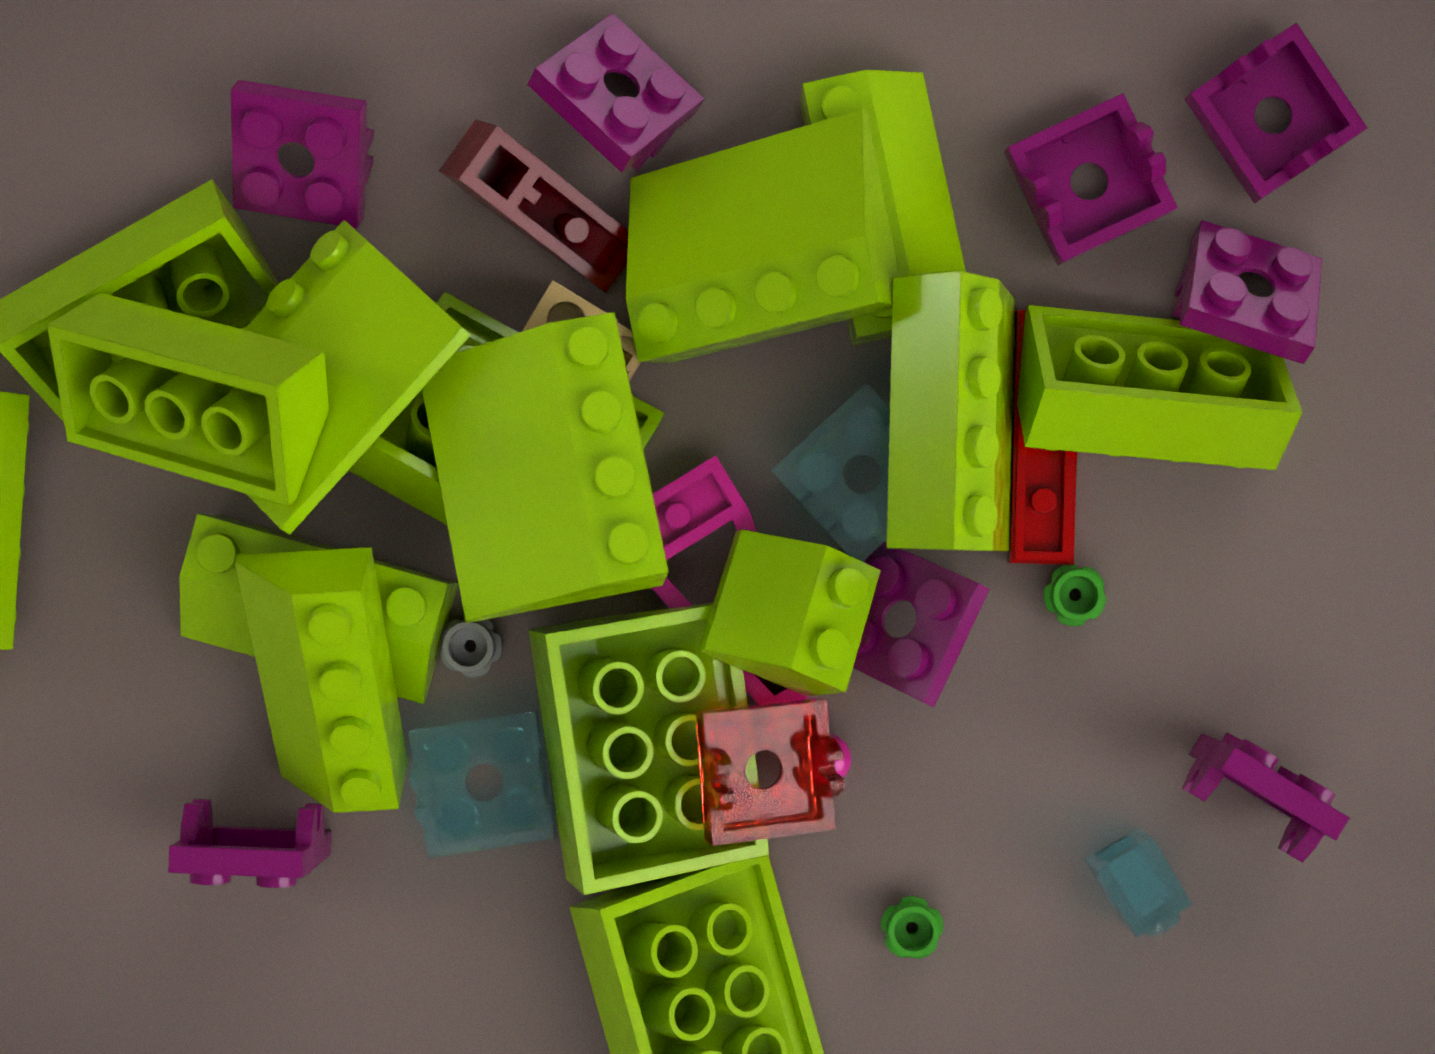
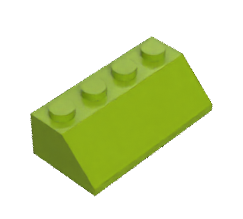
[800,70,966,346]
[0,179,279,422]
[47,292,329,506]
[1017,305,1303,470]
[179,513,459,704]
[235,547,408,813]

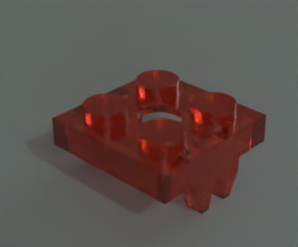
[696,698,845,846]

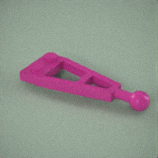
[651,455,852,784]

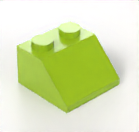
[698,529,881,697]

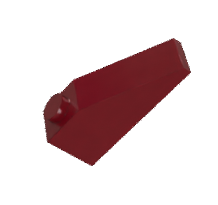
[439,120,628,293]

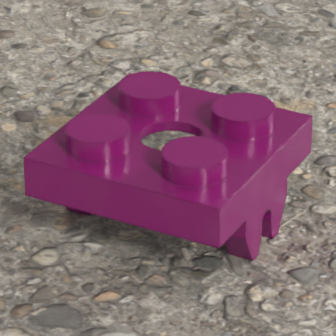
[527,13,705,173]
[1184,22,1367,204]
[230,80,374,229]
[1004,93,1178,266]
[1172,220,1322,364]
[853,538,990,707]
[1182,732,1350,863]
[168,799,332,888]

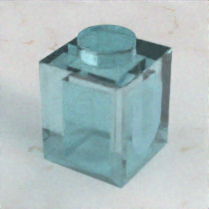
[1084,828,1193,938]

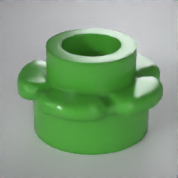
[1043,564,1106,627]
[880,896,944,959]

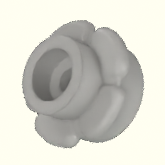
[440,619,502,678]

